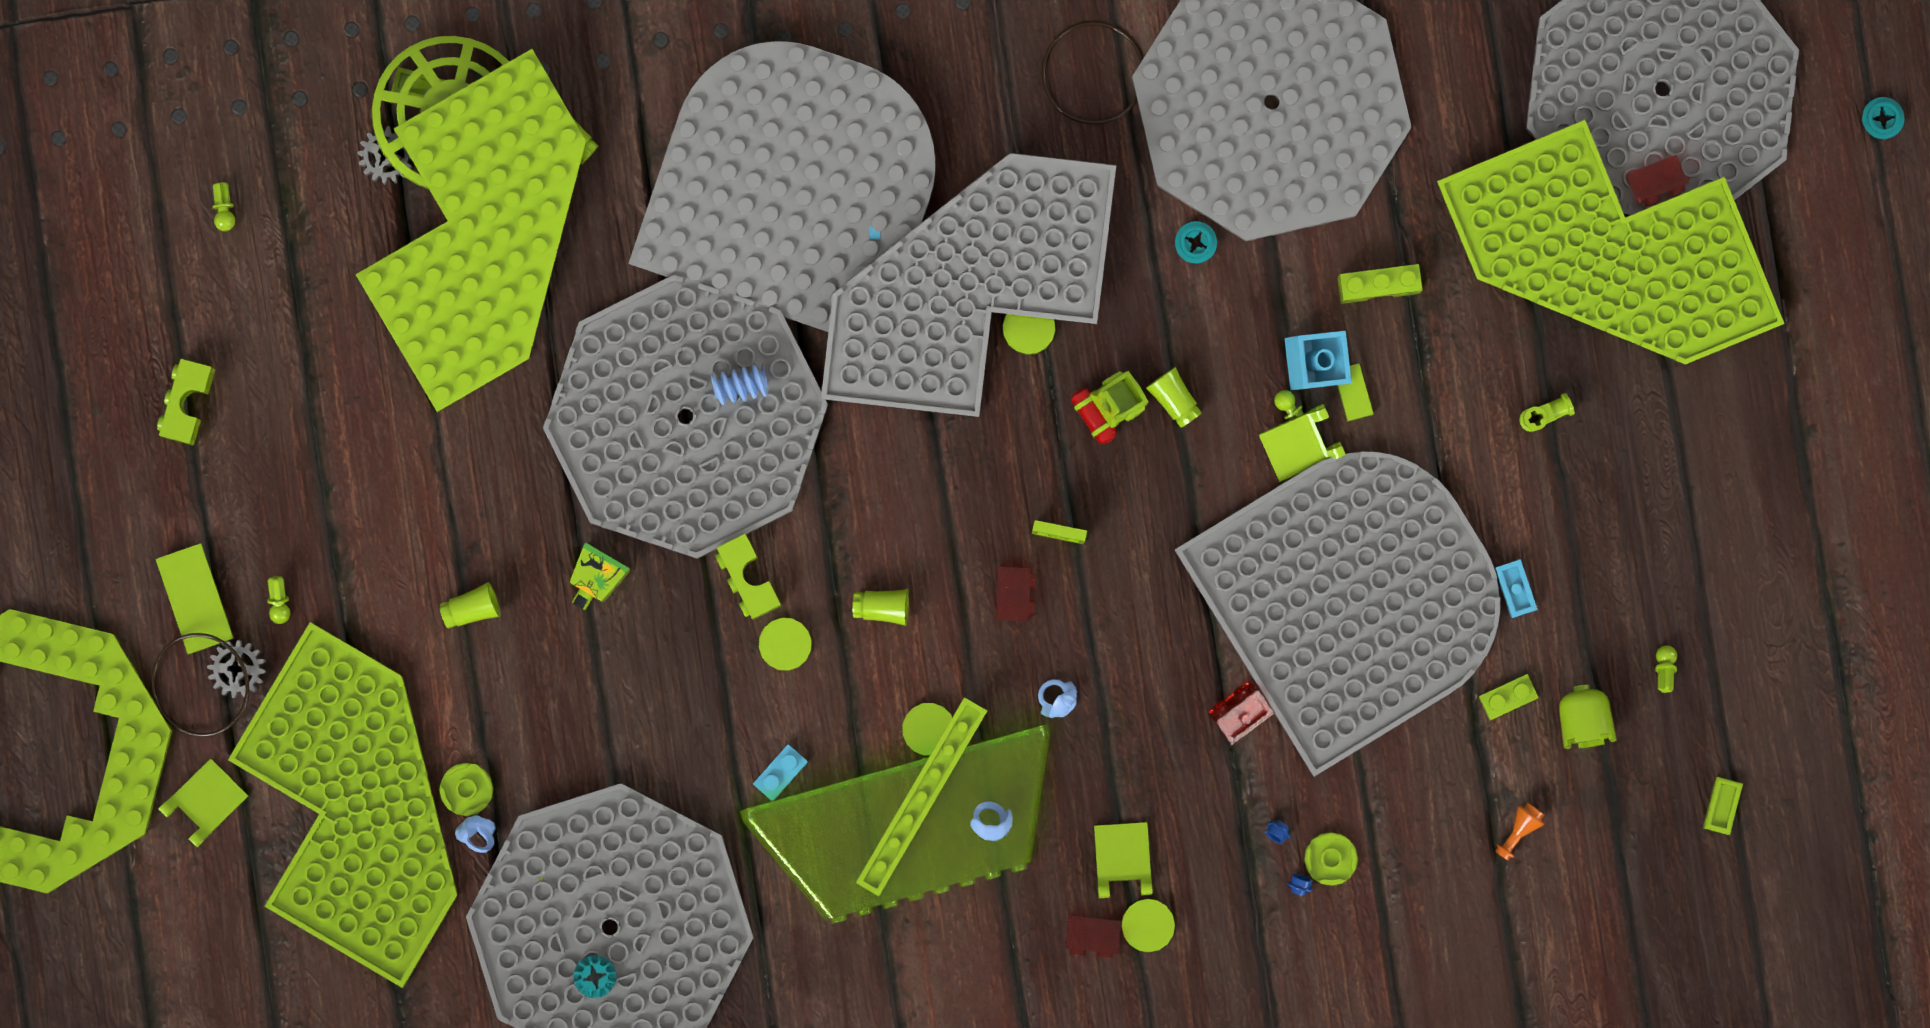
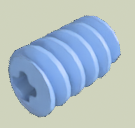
[711,363,768,406]

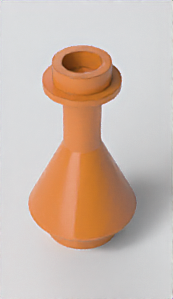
[1495,802,1545,860]

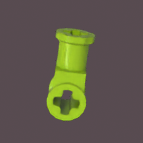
[1519,393,1575,432]

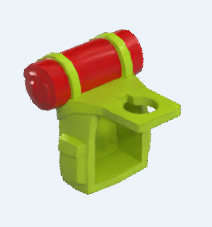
[1070,371,1148,444]

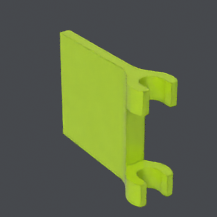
[1258,404,1346,482]
[159,759,248,848]
[1094,822,1153,898]

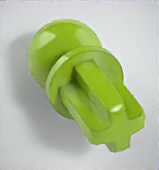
[212,182,235,231]
[1274,390,1304,420]
[267,576,291,624]
[1655,645,1677,693]

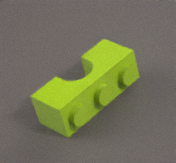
[1337,264,1422,304]
[157,359,215,446]
[715,534,782,620]

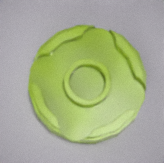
[1003,314,1055,355]
[759,618,812,671]
[903,703,952,756]
[440,763,494,816]
[1304,832,1358,886]
[1121,899,1175,952]

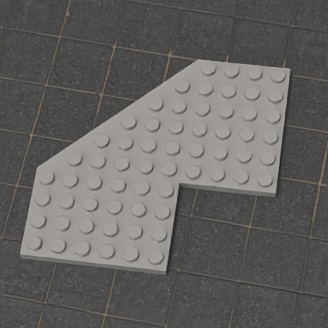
[821,153,1116,417]

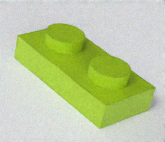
[1478,674,1539,720]

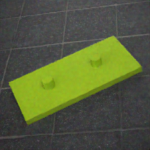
[156,543,234,655]

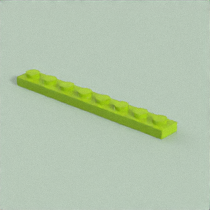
[856,697,987,896]

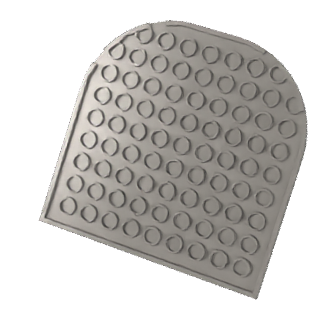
[628,42,935,332]
[1175,452,1500,777]

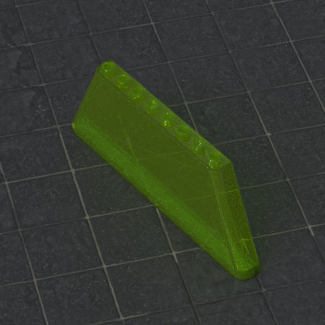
[740,724,1050,924]

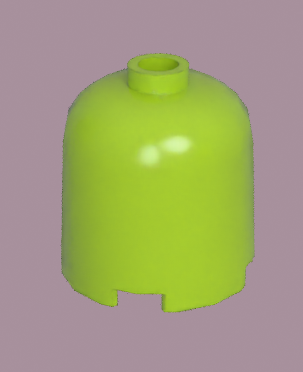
[1559,685,1617,749]

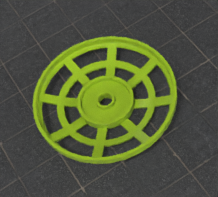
[372,36,510,189]

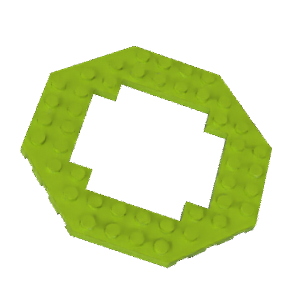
[0,609,172,893]

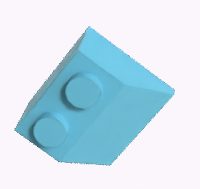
[1284,331,1352,391]

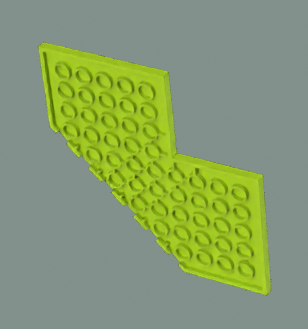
[356,49,586,412]
[1437,120,1784,364]
[228,622,458,988]

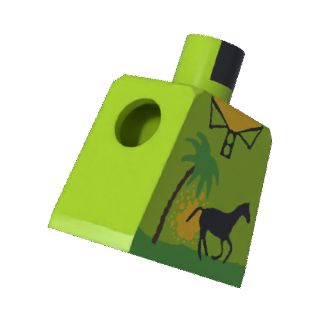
[570,543,631,610]

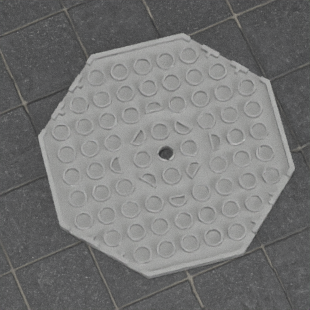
[1132,0,1411,242]
[1526,0,1799,216]
[543,275,828,559]
[466,783,754,1028]

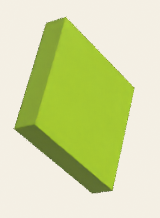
[1032,520,1087,544]

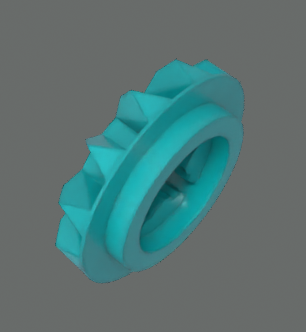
[1861,97,1904,140]
[1175,221,1217,264]
[574,955,616,998]

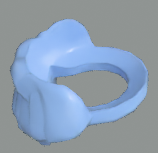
[1038,679,1077,718]
[970,801,1013,841]
[455,815,496,853]

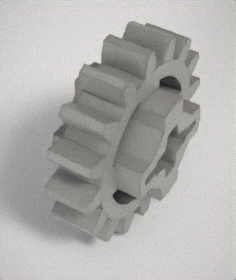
[358,126,413,185]
[207,640,267,698]

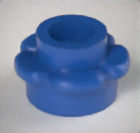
[1265,820,1291,844]
[1287,874,1313,896]

